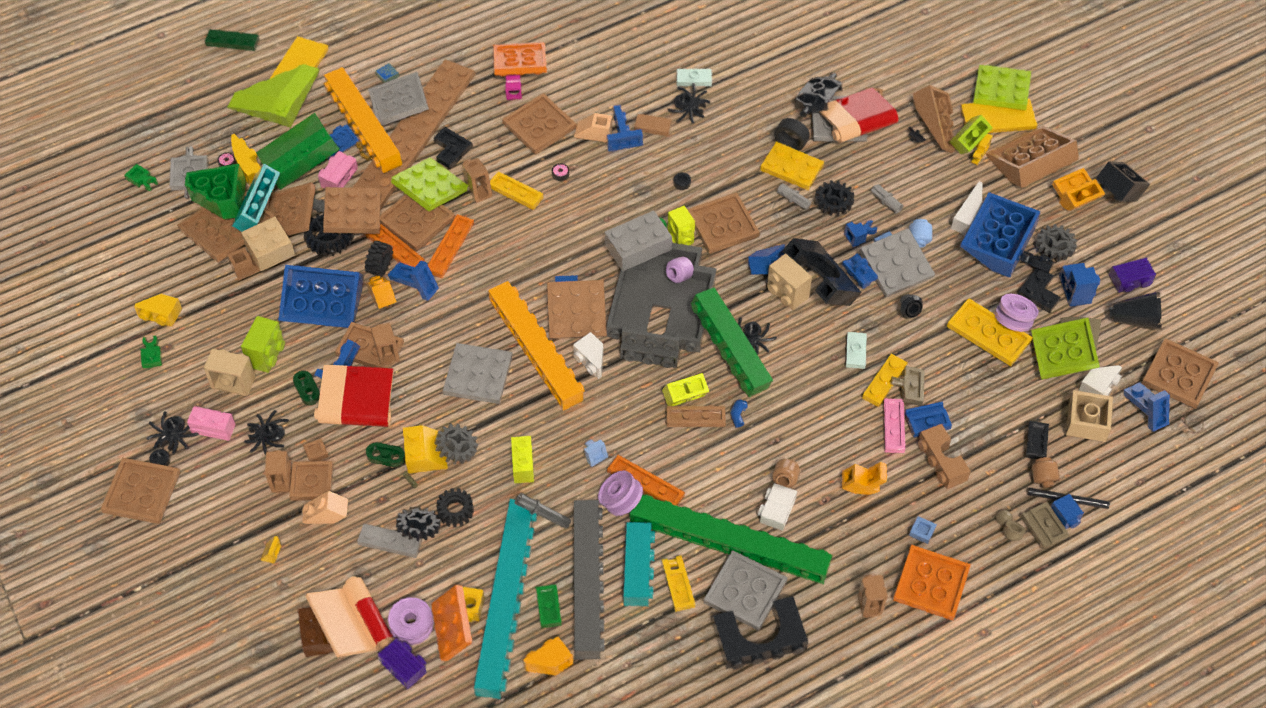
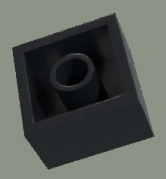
[1096,161,1150,202]

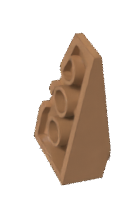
[913,85,955,153]

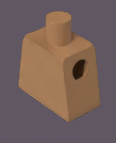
[462,158,493,203]

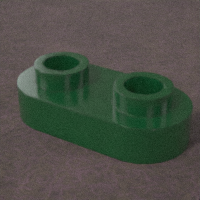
[293,370,320,406]
[366,442,405,467]

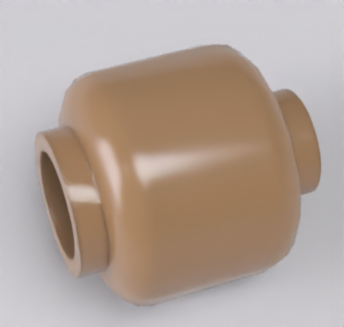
[1031,457,1060,488]
[772,459,800,488]

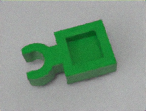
[124,163,158,191]
[140,335,162,369]

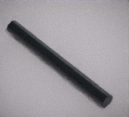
[1028,487,1110,509]

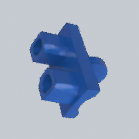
[842,253,878,289]

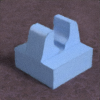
[584,439,608,467]

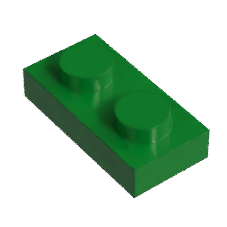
[536,584,562,628]

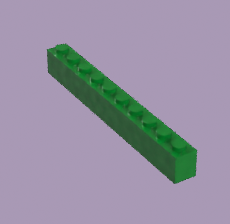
[630,495,832,585]

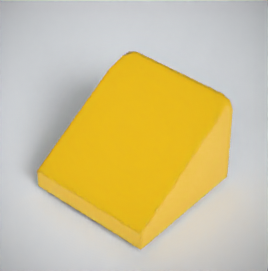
[261,536,281,564]

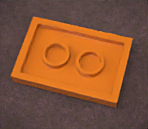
[431,585,472,661]

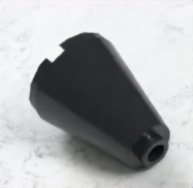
[1109,292,1162,330]

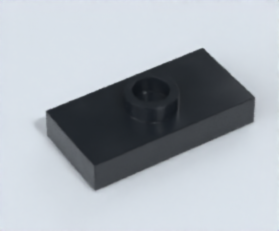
[1025,421,1049,459]

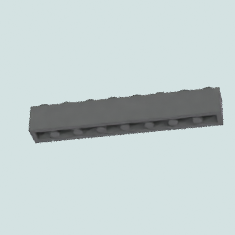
[574,500,605,660]

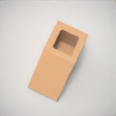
[574,113,612,142]
[302,491,348,524]

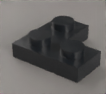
[433,126,473,169]
[1018,268,1061,314]

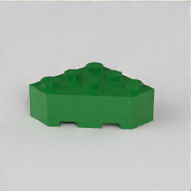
[184,164,246,219]

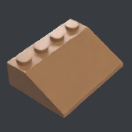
[986,125,1079,188]

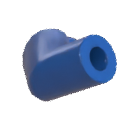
[730,399,748,428]

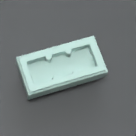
[677,69,712,86]
[846,332,867,369]

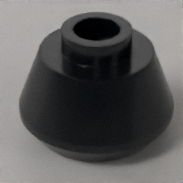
[898,294,923,319]

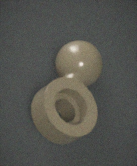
[996,510,1025,541]

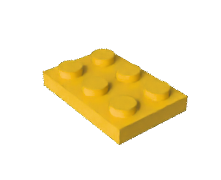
[760,142,824,191]

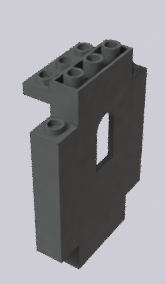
[606,243,717,368]

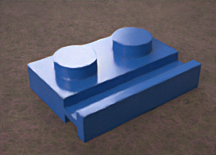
[905,401,952,437]

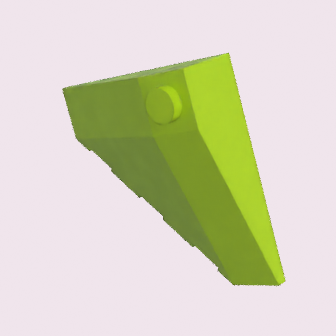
[228,64,320,128]

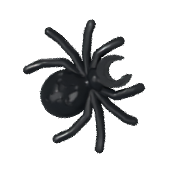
[668,83,710,124]
[738,317,777,355]
[244,410,289,456]
[146,411,199,454]

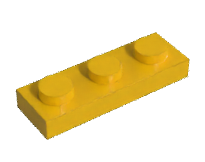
[490,171,544,210]
[862,354,908,407]

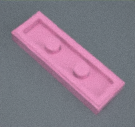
[883,398,905,453]

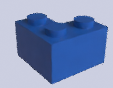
[1059,263,1100,307]

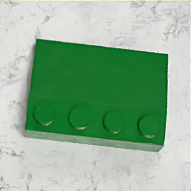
[256,112,340,190]

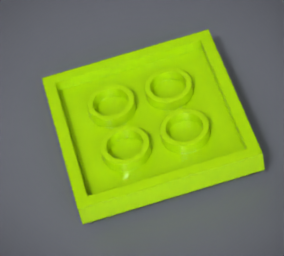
[973,64,1031,110]
[391,157,468,211]
[1031,318,1100,380]

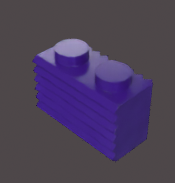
[1109,257,1156,293]
[378,638,427,690]

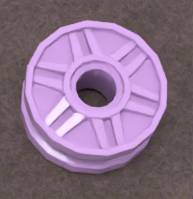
[995,294,1039,332]
[598,471,643,516]
[388,597,434,645]

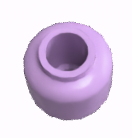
[666,257,694,283]

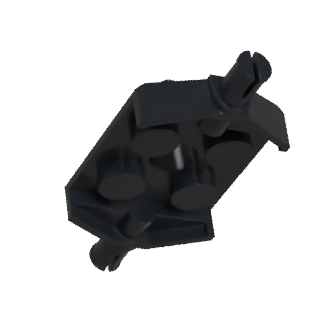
[795,72,843,118]

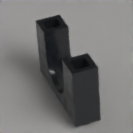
[782,238,862,306]
[712,596,808,670]

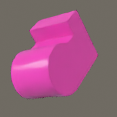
[505,74,522,100]

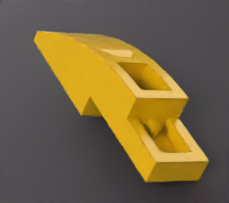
[231,134,273,191]

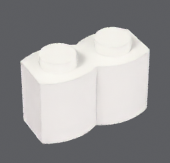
[758,483,797,531]

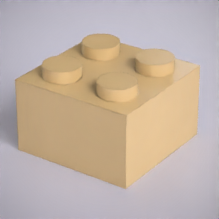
[241,217,295,271]
[767,254,812,310]
[204,349,256,396]
[1066,390,1113,442]

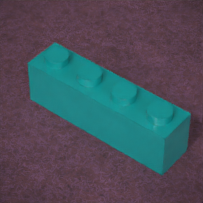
[232,164,280,232]
[624,522,655,607]

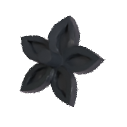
[908,126,926,143]

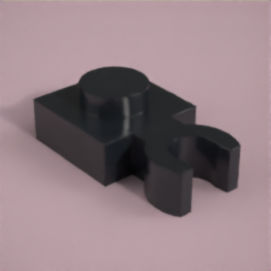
[1020,251,1055,273]

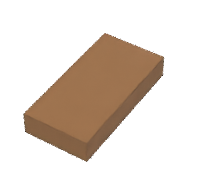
[634,114,672,136]

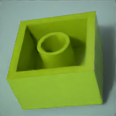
[241,316,285,373]

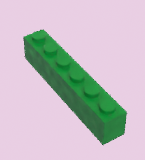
[691,287,773,397]

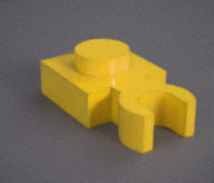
[971,134,993,165]

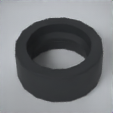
[774,118,810,151]

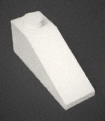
[951,181,982,235]

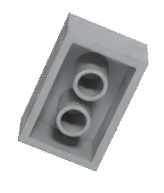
[605,211,672,272]

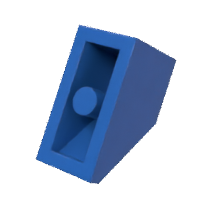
[748,244,785,275]

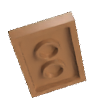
[335,322,404,368]

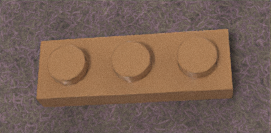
[666,406,726,427]

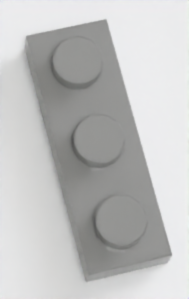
[357,524,423,558]

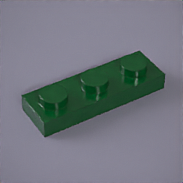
[204,29,260,51]

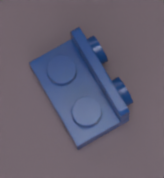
[328,124,359,160]

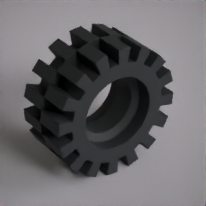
[364,240,393,277]
[436,488,474,528]

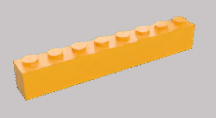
[323,67,403,173]
[488,281,585,411]

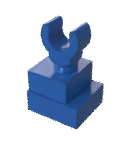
[844,220,878,247]

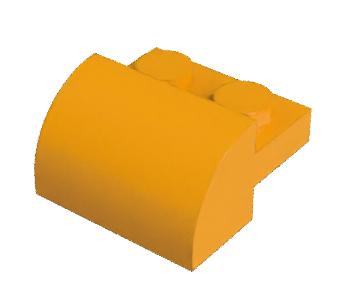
[1052,168,1105,211]

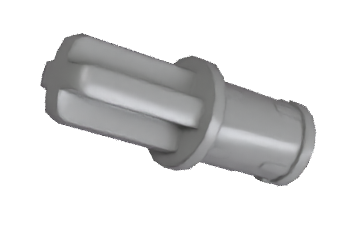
[777,183,811,210]
[871,184,903,214]

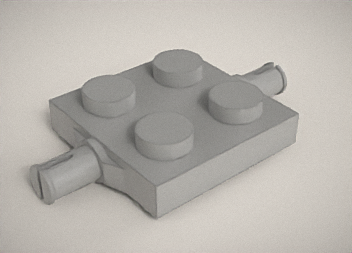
[170,146,208,199]

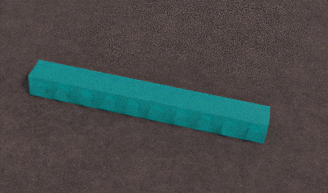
[474,499,538,699]

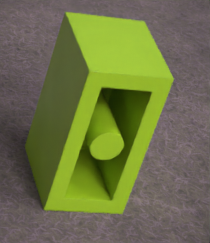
[949,115,993,154]

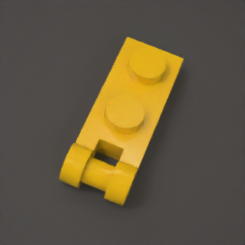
[661,555,695,612]

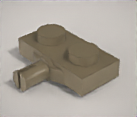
[890,366,924,406]

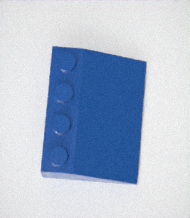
[960,192,1041,277]
[278,265,364,328]

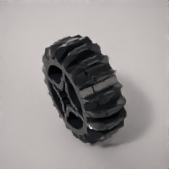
[303,212,354,257]

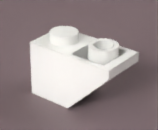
[573,332,604,379]
[1079,365,1122,396]

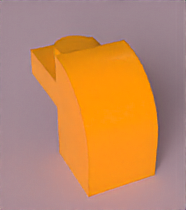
[842,462,887,495]

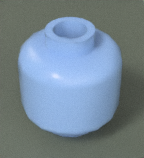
[908,219,932,248]

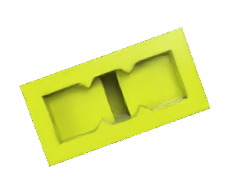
[668,206,695,246]
[662,373,709,406]
[511,436,534,484]

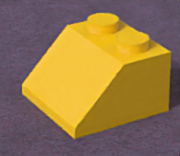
[403,425,448,473]

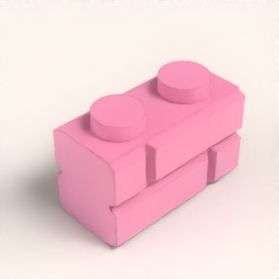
[318,151,358,188]
[187,406,235,441]

